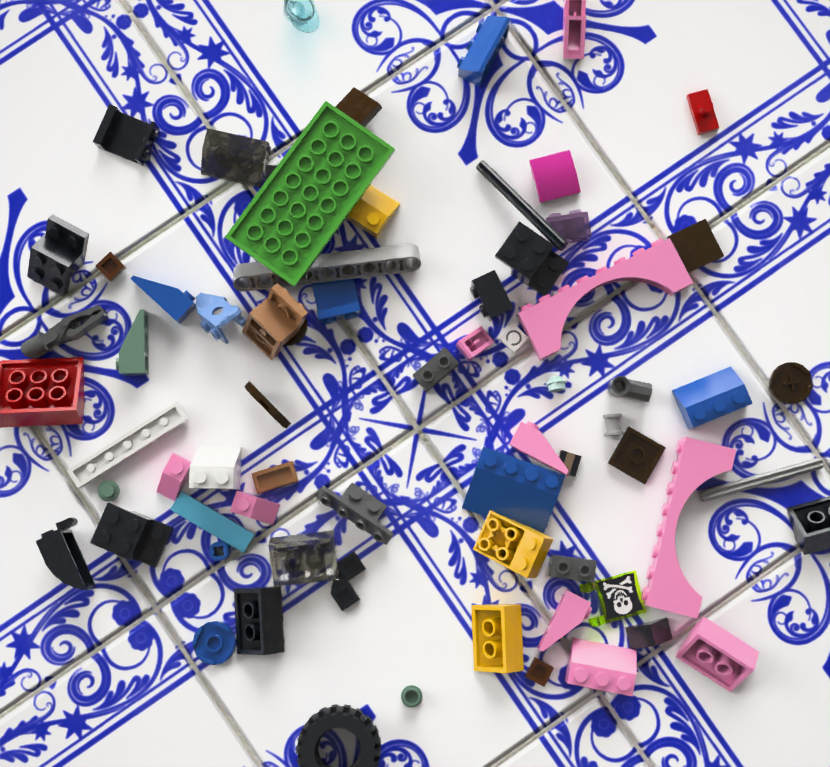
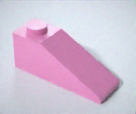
[509,421,569,477]
[537,589,592,652]

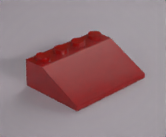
[0,357,85,428]

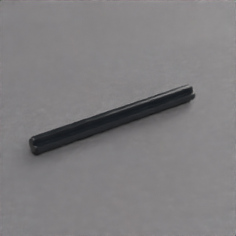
[476,160,568,251]

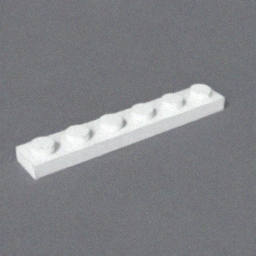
[67,401,189,489]

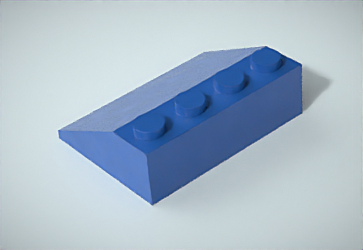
[462,447,565,534]

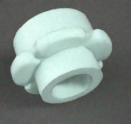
[546,376,567,392]

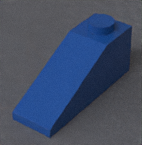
[130,276,196,324]

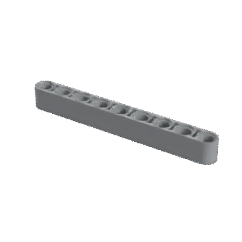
[233,244,421,292]

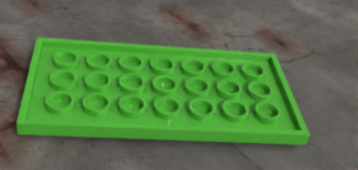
[225,101,395,288]

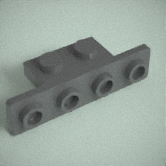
[316,482,394,545]

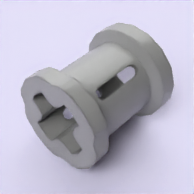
[602,413,624,437]

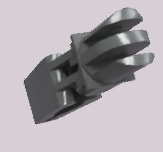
[21,305,109,359]

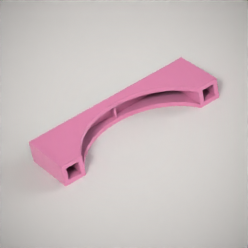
[517,238,693,361]
[641,437,737,619]

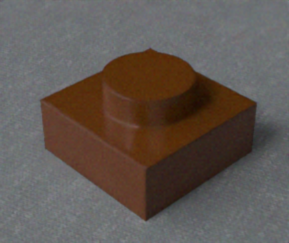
[95,251,127,282]
[524,656,554,687]

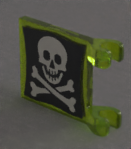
[579,570,646,627]

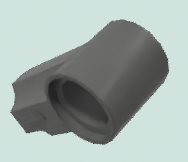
[607,376,652,402]

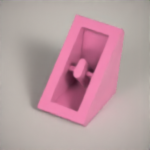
[456,326,494,362]

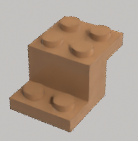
[242,283,308,361]

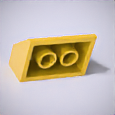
[346,185,400,239]
[471,604,524,673]

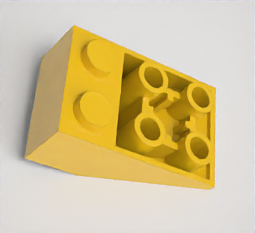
[473,510,554,578]

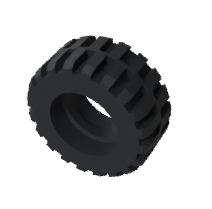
[296,704,381,767]

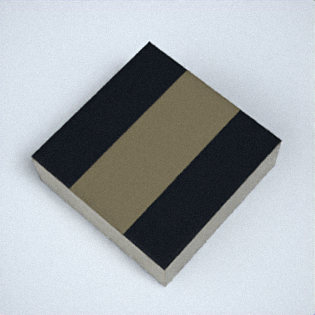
[554,450,582,477]

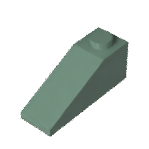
[116,309,149,376]

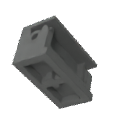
[413,347,459,393]
[548,554,597,582]

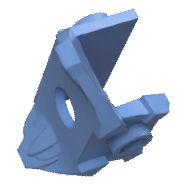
[196,292,246,344]

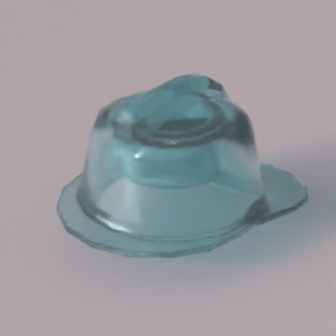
[283,0,320,33]

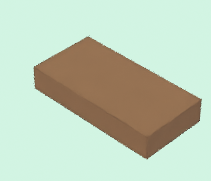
[251,461,299,494]

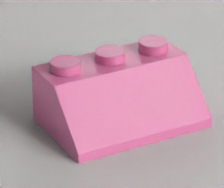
[675,616,759,692]
[565,637,637,697]

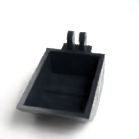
[36,517,97,590]

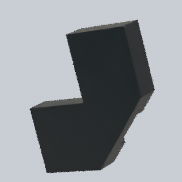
[330,551,366,611]

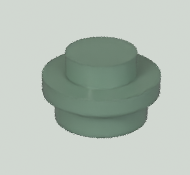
[98,480,120,502]
[401,685,423,707]

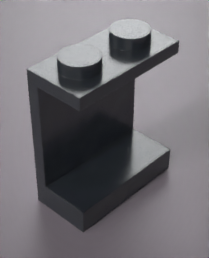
[93,104,160,166]

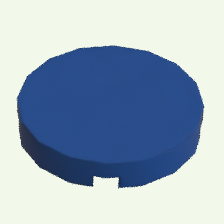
[192,621,237,665]

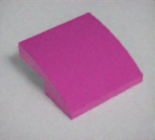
[529,150,581,203]

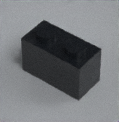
[469,270,513,321]

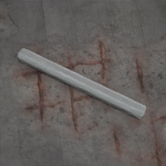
[699,457,824,502]

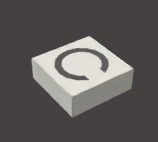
[499,323,529,353]

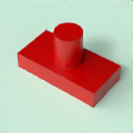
[686,89,719,135]

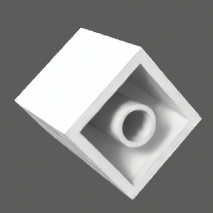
[189,446,242,490]

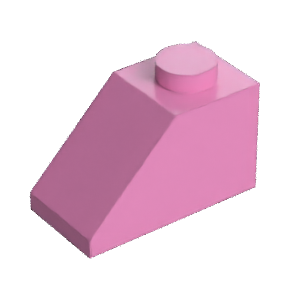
[156,453,191,502]
[230,491,280,525]

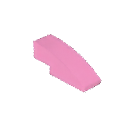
[563,0,586,59]

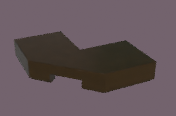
[244,381,291,429]

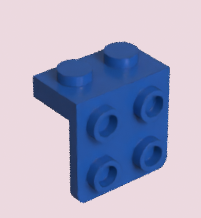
[312,279,361,325]

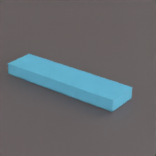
[170,491,255,553]

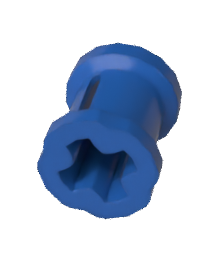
[209,541,231,561]

